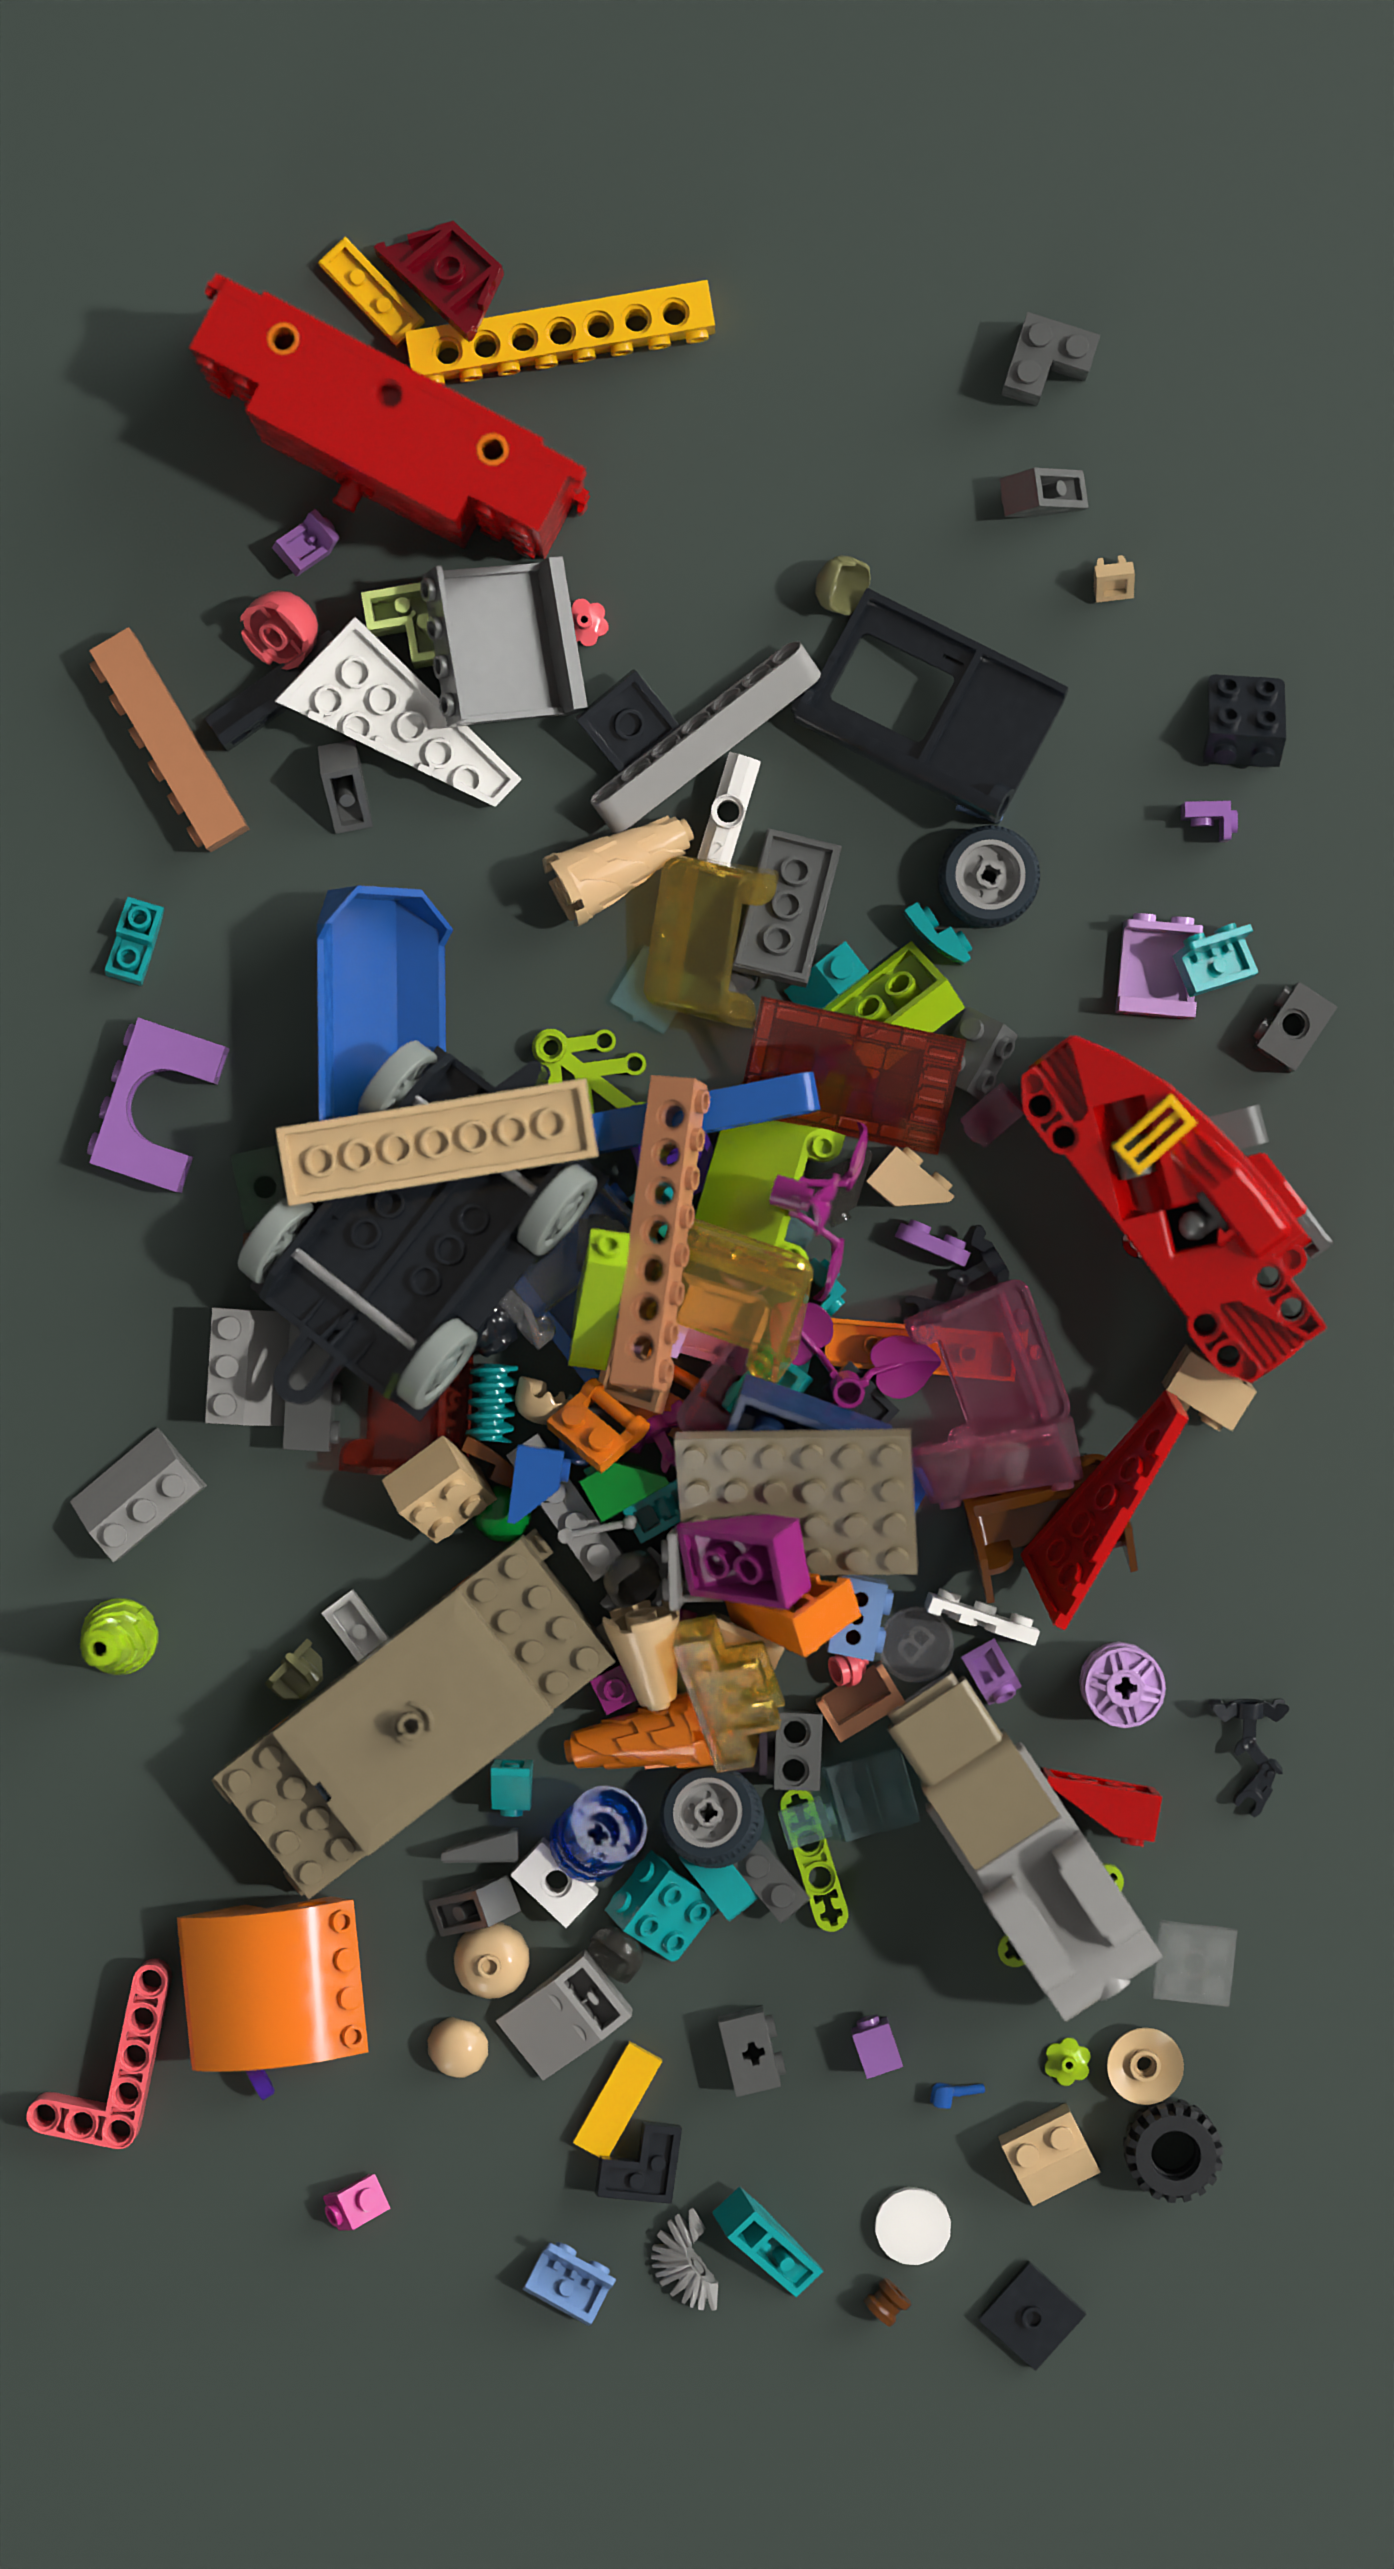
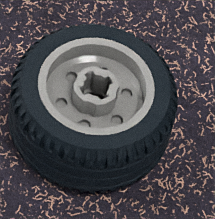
[938,825,1040,928]
[660,1764,764,1868]

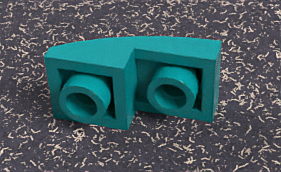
[104,897,164,986]
[903,902,972,966]
[679,1856,759,1922]

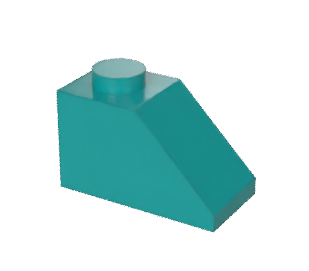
[784,941,869,1011]
[491,1759,533,1817]

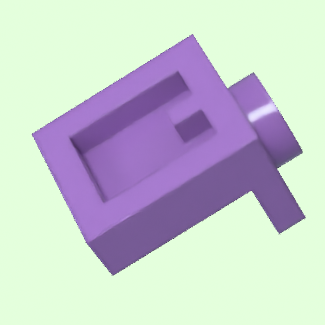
[1180,801,1238,842]
[961,1638,1021,1705]

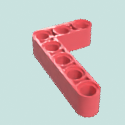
[27,1959,172,2149]

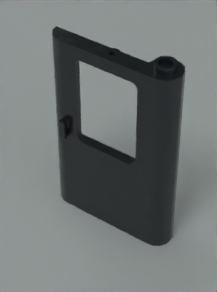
[791,588,1068,823]

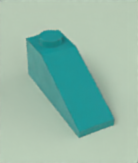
[712,2186,824,2297]

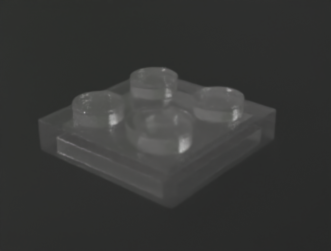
[1152,1920,1238,2007]

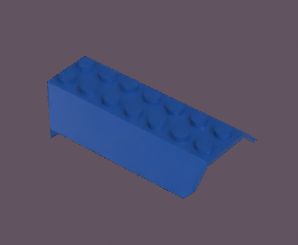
[317,886,453,1121]

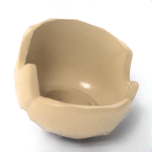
[515,1376,570,1425]
[428,2017,488,2078]

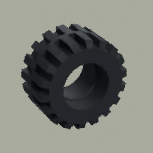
[1123,2098,1224,2203]

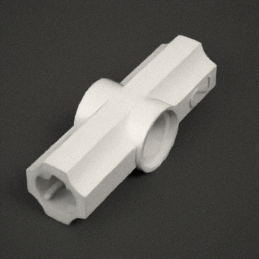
[696,752,761,872]

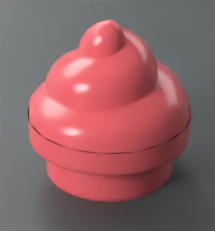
[828,1654,869,1687]

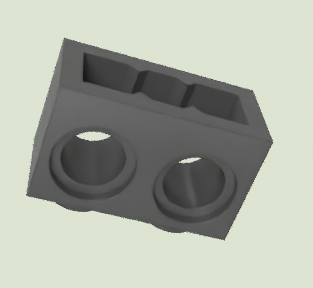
[766,1709,823,1791]

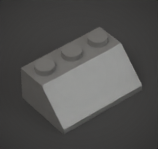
[205,1308,290,1426]
[70,1428,207,1562]

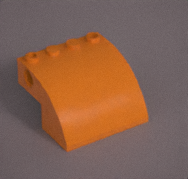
[177,1896,368,2072]

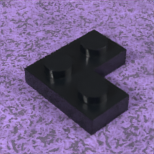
[595,2121,682,2204]

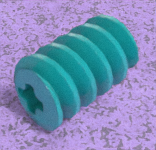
[465,1363,519,1443]

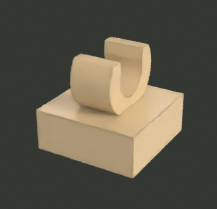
[1094,555,1135,603]

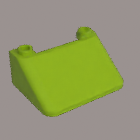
[688,1120,846,1289]

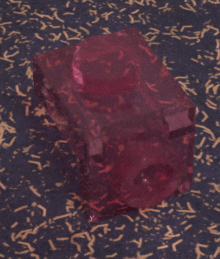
[960,1082,1024,1148]

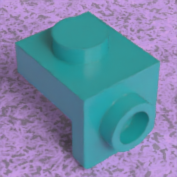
[807,1258,847,1317]

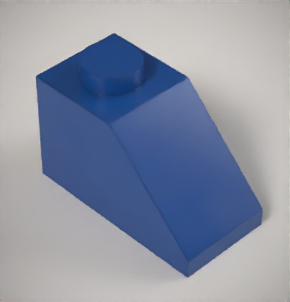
[507,1444,571,1524]

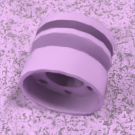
[1079,1641,1166,1728]

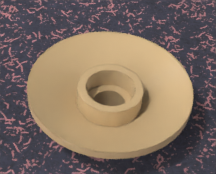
[1107,2028,1184,2105]

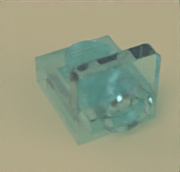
[777,1795,837,1850]

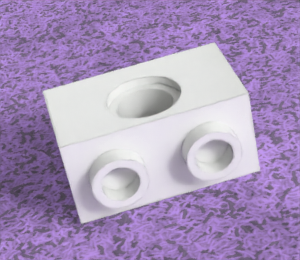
[510,1837,598,1928]

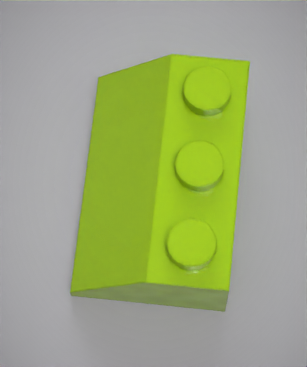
[821,941,965,1078]

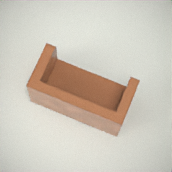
[816,1660,906,1743]

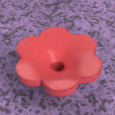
[571,599,609,647]

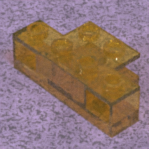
[672,1615,785,1773]

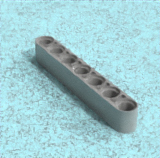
[591,641,821,833]

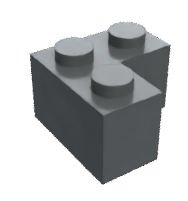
[1001,312,1101,406]

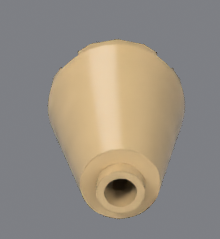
[602,1599,680,1711]

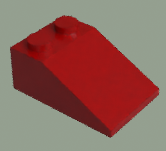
[1041,1767,1162,1847]

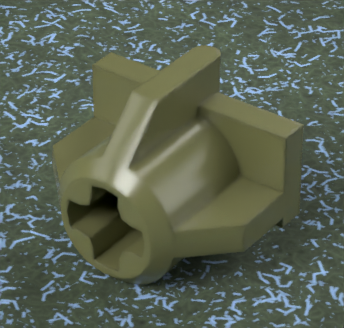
[264,1639,323,1700]

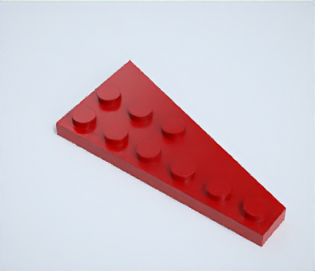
[1020,1390,1189,1630]

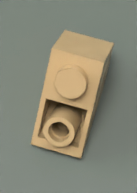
[865,1146,954,1207]

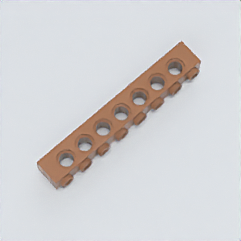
[609,1075,710,1392]

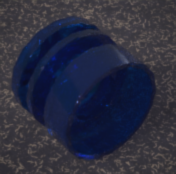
[549,1786,647,1883]

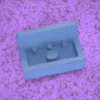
[522,2242,616,2326]

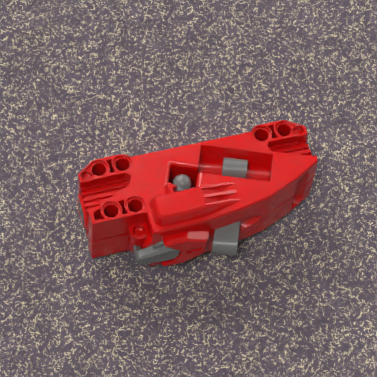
[1021,1035,1334,1383]

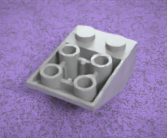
[496,1949,633,2081]

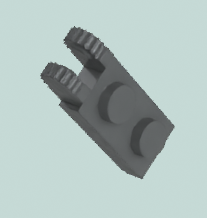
[733,1840,811,1924]

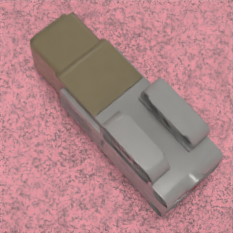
[887,1670,1163,2022]

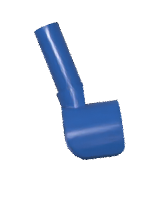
[930,2082,985,2109]

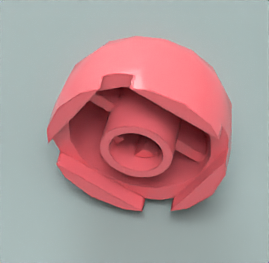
[240,590,318,670]

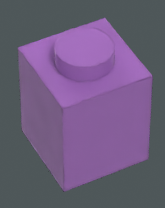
[851,2014,903,2079]

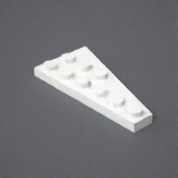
[275,617,521,807]

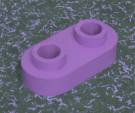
[895,1219,971,1267]

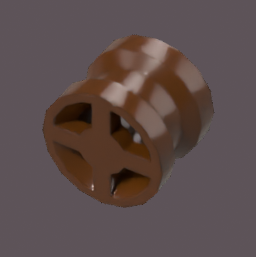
[863,2277,912,2327]

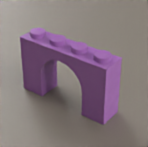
[87,1018,229,1193]

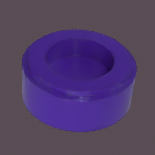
[246,2069,275,2101]

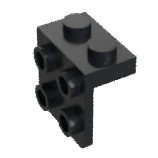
[1203,674,1286,767]

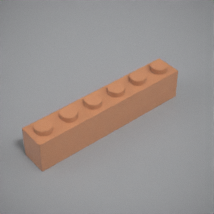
[89,627,250,852]

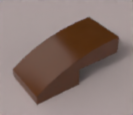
[457,1433,514,1488]

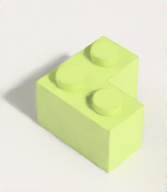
[361,582,435,669]

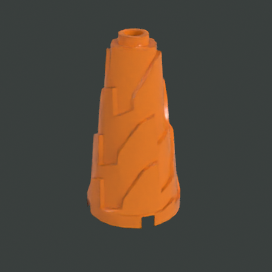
[564,1689,717,1770]

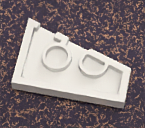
[924,1588,1040,1646]

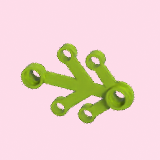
[532,1029,647,1114]

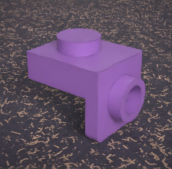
[272,509,339,577]

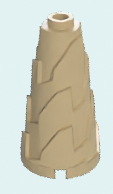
[542,816,694,927]

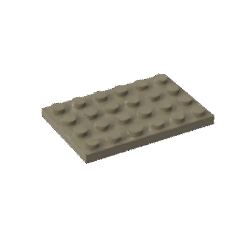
[674,1429,918,1576]

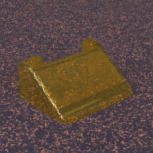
[644,856,778,1029]
[646,1218,813,1384]

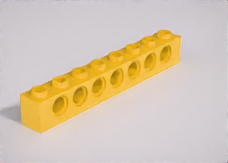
[405,280,715,385]

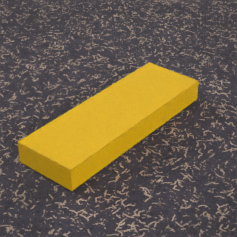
[318,236,425,348]
[573,2041,662,2158]

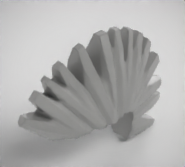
[651,2208,718,2310]

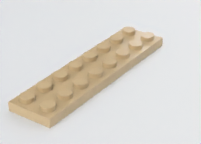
[276,1079,598,1206]

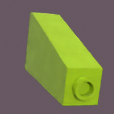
[568,1229,630,1371]

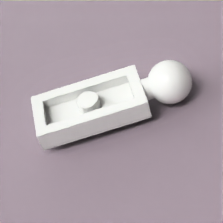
[322,1589,389,1661]

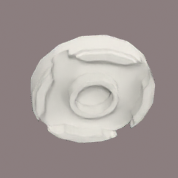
[875,2187,951,2265]

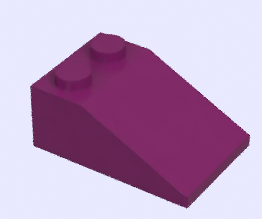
[676,1514,811,1609]

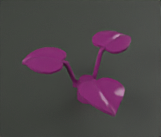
[769,1122,868,1301]
[769,1301,941,1408]

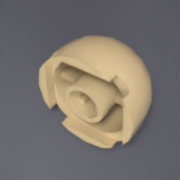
[453,1922,530,1999]

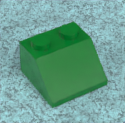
[579,1460,670,1522]

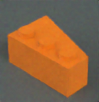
[724,1573,861,1657]

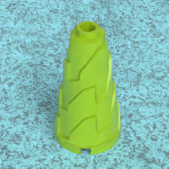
[80,1598,158,1675]

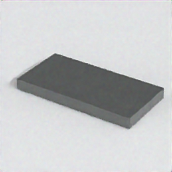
[732,828,842,988]

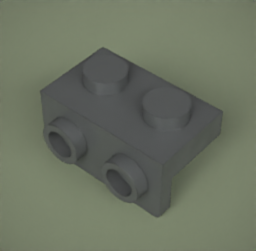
[950,1006,1018,1101]

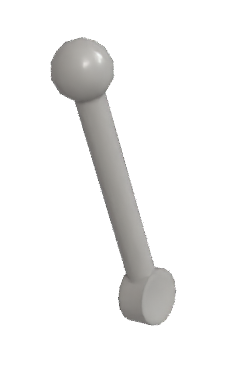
[558,1515,637,1544]

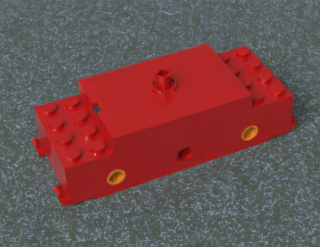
[190,273,590,560]

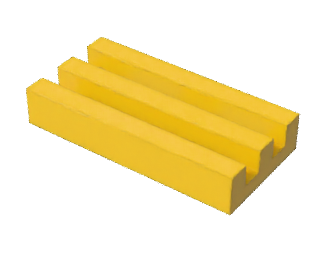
[1112,1094,1197,1175]

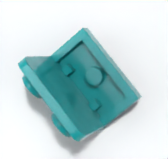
[605,1850,718,1961]

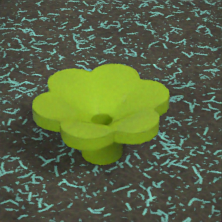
[1044,2037,1091,2086]

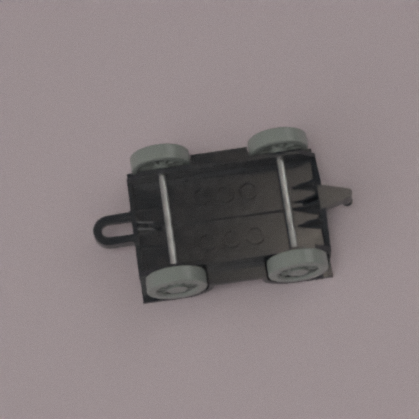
[238,1041,610,1422]

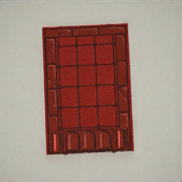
[741,996,966,1155]

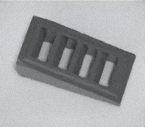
[441,1827,519,1863]

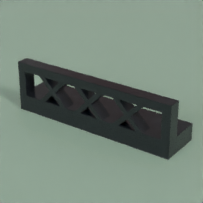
[205,630,334,751]

